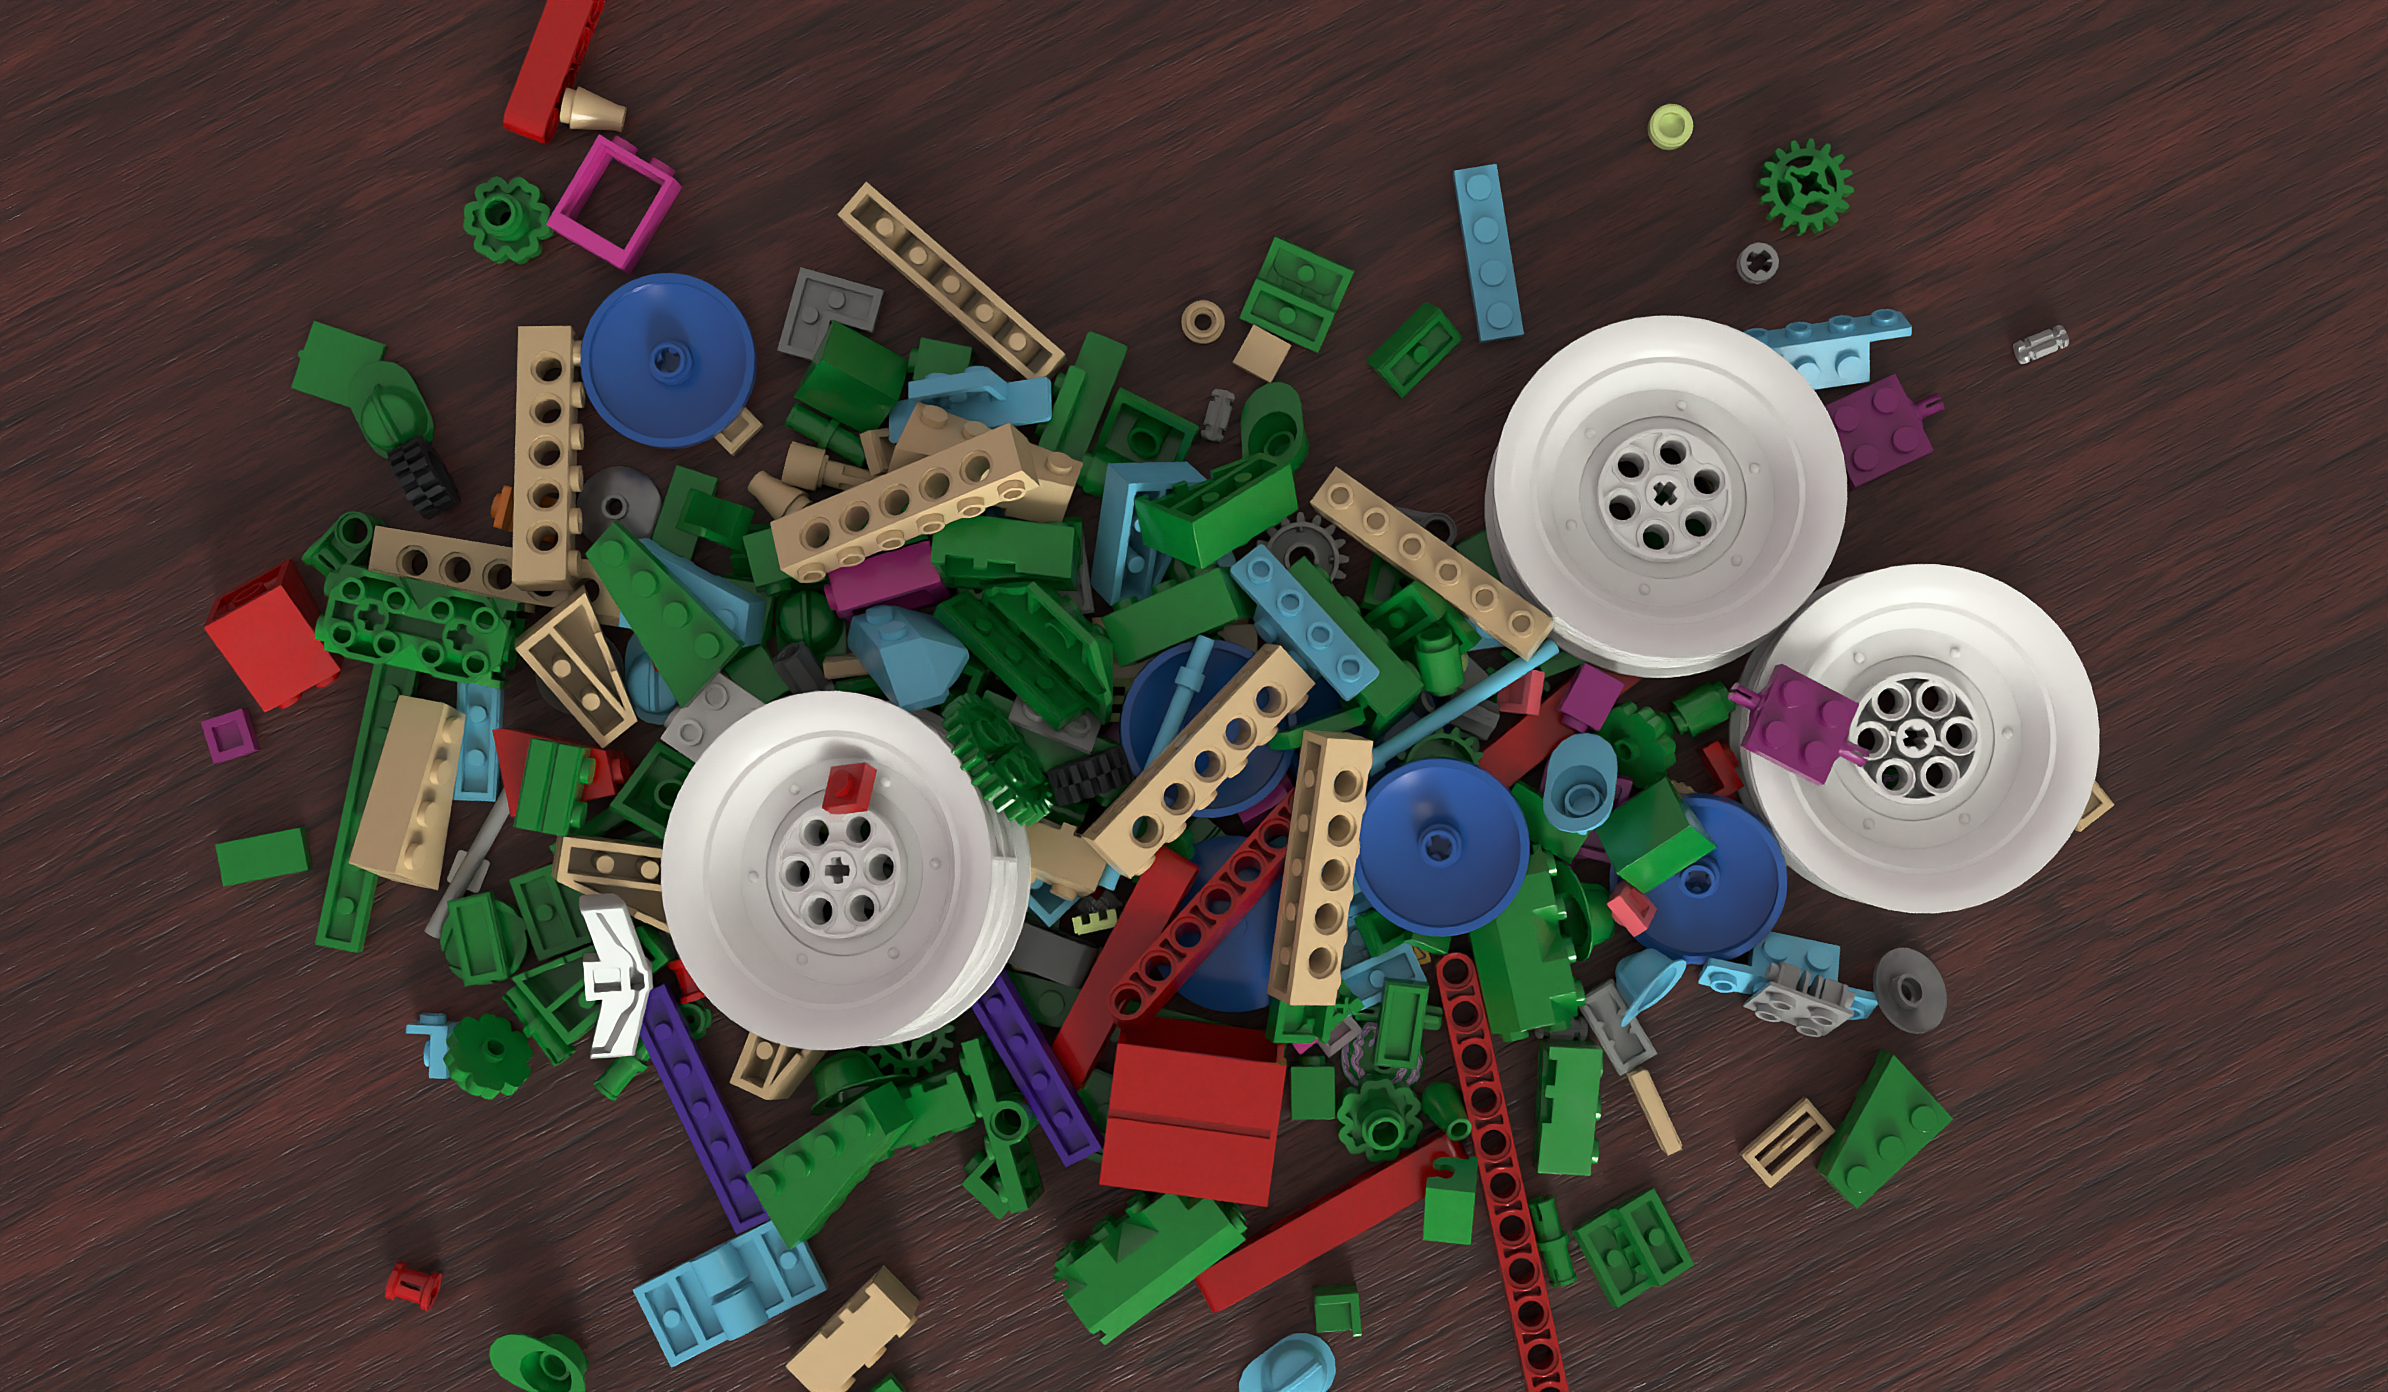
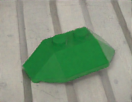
[982,581,1113,725]

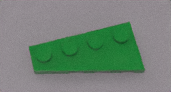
[585,521,745,709]

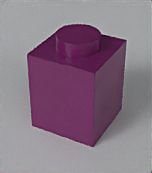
[1555,663,1625,734]

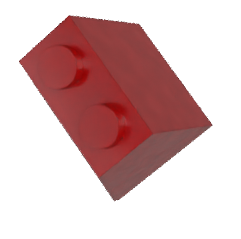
[204,558,344,712]
[492,728,635,817]

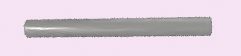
[424,788,510,939]

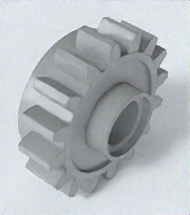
[1256,512,1349,591]

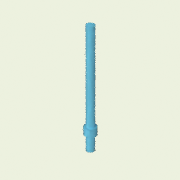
[1098,634,1215,891]
[1334,638,1559,785]

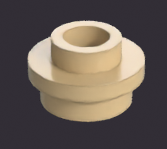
[1181,300,1225,344]

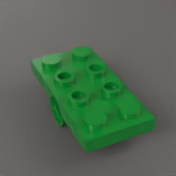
[509,830,664,961]
[959,1029,1045,1214]

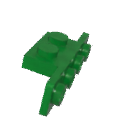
[1034,332,1128,462]

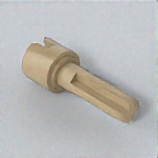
[781,441,885,491]

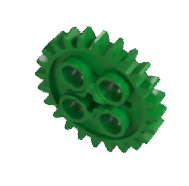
[941,692,1054,827]

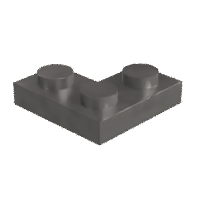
[777,267,886,361]

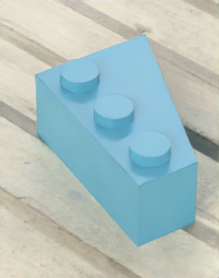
[618,538,766,647]

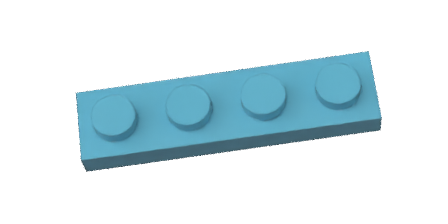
[1452,164,1524,343]

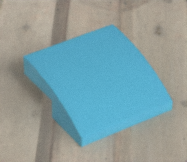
[1340,907,1427,1017]

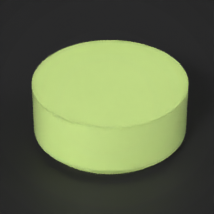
[1648,104,1693,150]

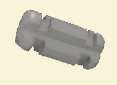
[2013,325,2069,364]
[1201,389,1235,443]
[1534,1016,1588,1041]

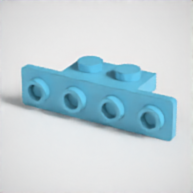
[1743,309,1912,390]
[889,366,1052,445]
[1229,544,1379,701]
[1698,931,1878,1020]

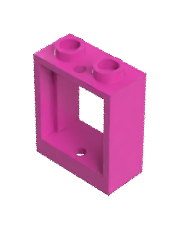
[546,134,682,275]
[824,540,952,625]

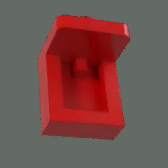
[1695,741,1744,800]

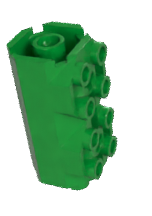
[315,564,525,689]
[1467,842,1586,1042]
[1052,1190,1248,1345]

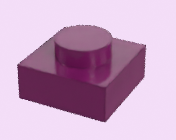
[201,709,261,763]

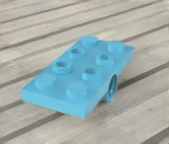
[633,1220,829,1368]

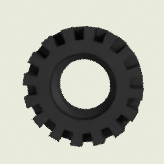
[387,435,461,520]
[1046,745,1134,806]

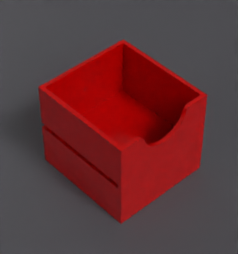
[1099,1011,1287,1207]

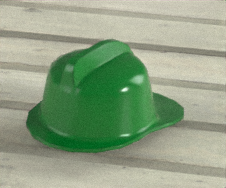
[348,361,434,459]
[1240,382,1310,479]
[775,582,847,670]
[1551,861,1615,961]
[811,1050,911,1115]
[489,1333,590,1392]

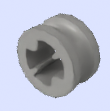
[1736,243,1779,285]

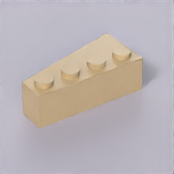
[887,401,1083,523]
[349,695,466,890]

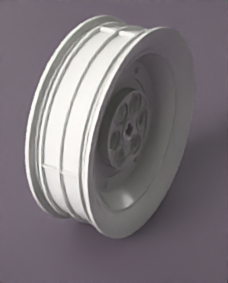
[1484,316,1847,678]
[1729,564,2100,913]
[661,691,1031,1050]

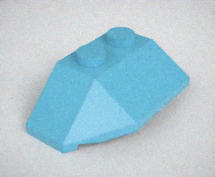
[847,605,969,712]

